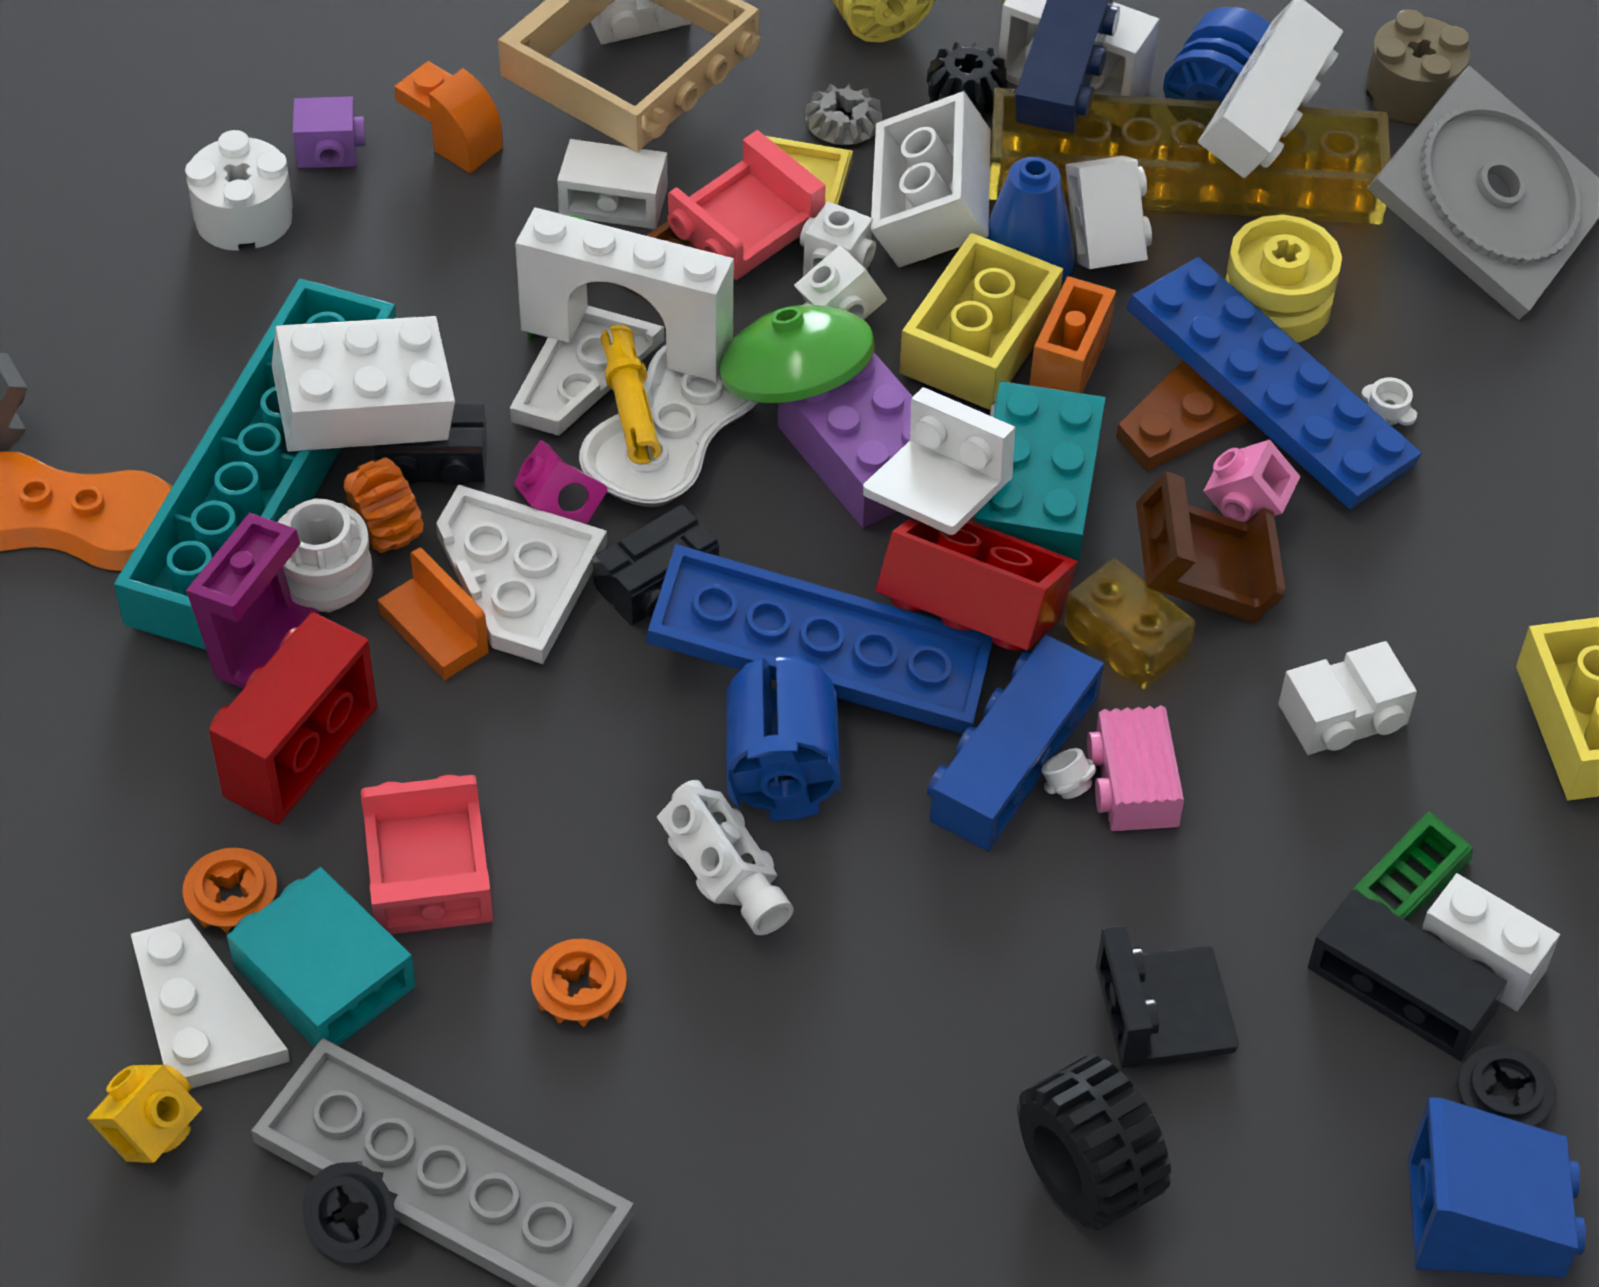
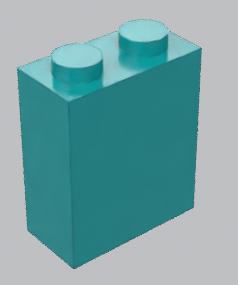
[227,867,416,1048]

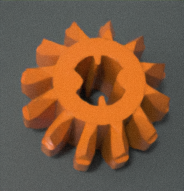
[343,457,424,553]

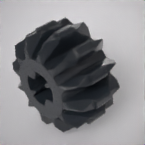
[926,42,1008,116]

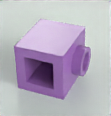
[293,96,366,168]

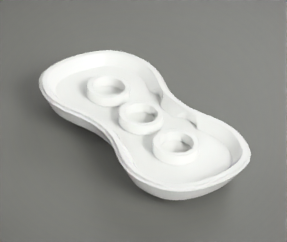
[579,345,758,507]

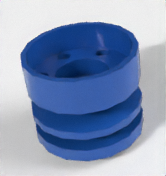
[1163,7,1271,134]

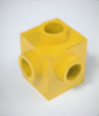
[87,1065,202,1163]

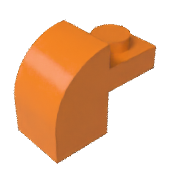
[394,61,503,173]

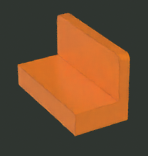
[378,547,489,681]

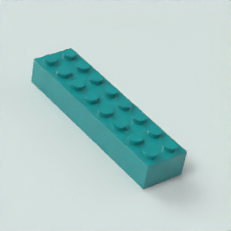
[114,278,397,650]

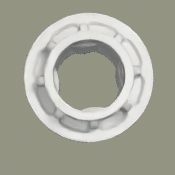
[278,498,373,613]

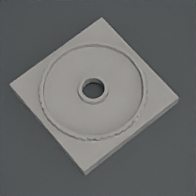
[1367,66,1599,320]

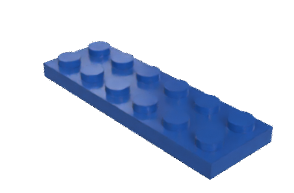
[1126,257,1422,510]
[645,544,993,734]

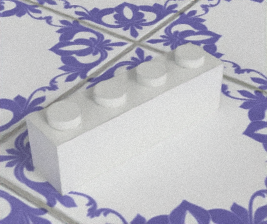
[1198,0,1343,179]

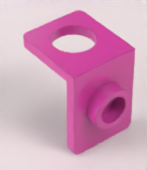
[514,440,607,524]

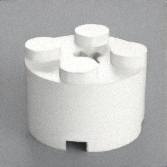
[185,130,293,250]

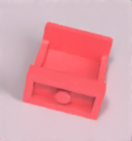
[667,130,826,281]
[360,775,493,934]

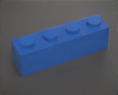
[927,634,1104,852]

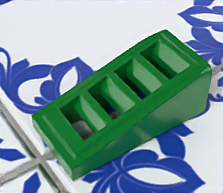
[1351,811,1473,921]

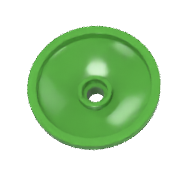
[719,305,875,403]

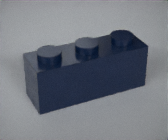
[1015,0,1120,134]

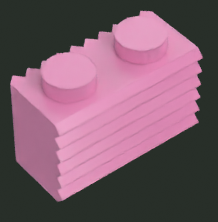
[1087,705,1184,831]

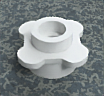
[1361,377,1417,426]

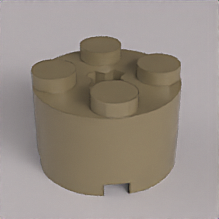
[1364,9,1470,124]

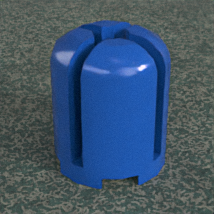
[725,656,840,821]

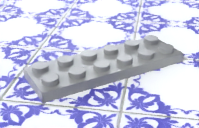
[251,1038,634,1287]

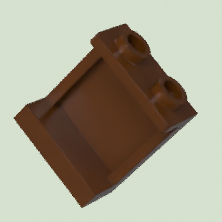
[1136,471,1286,623]

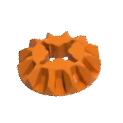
[182,848,278,934]
[531,939,627,1028]

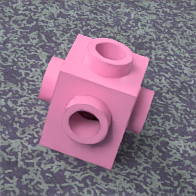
[1203,439,1300,523]

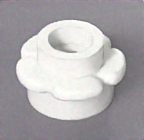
[1042,748,1096,799]

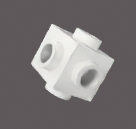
[800,201,876,276]
[794,245,887,320]

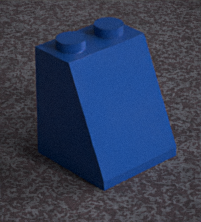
[1408,1097,1586,1278]

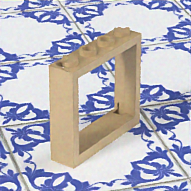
[498,0,760,152]

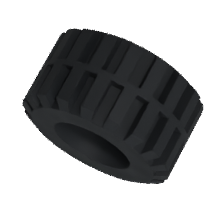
[1017,1055,1171,1230]

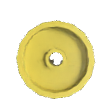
[1225,214,1342,343]

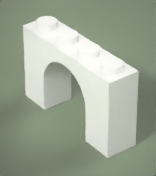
[515,207,734,381]

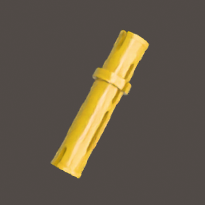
[600,325,661,464]

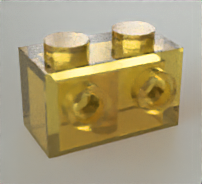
[1064,558,1195,690]

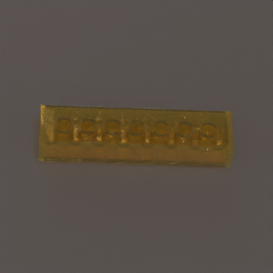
[989,88,1390,224]

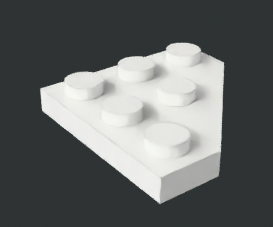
[436,485,607,664]

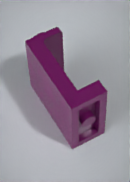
[186,512,319,689]

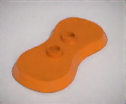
[0,451,173,571]

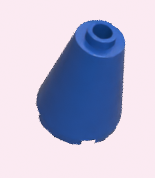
[987,157,1076,281]

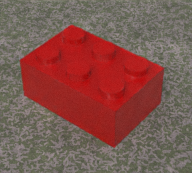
[875,518,1078,650]
[209,611,378,825]

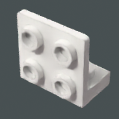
[863,387,1015,535]

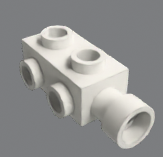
[657,780,794,935]

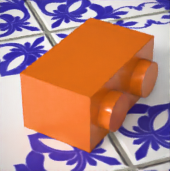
[1029,276,1116,394]

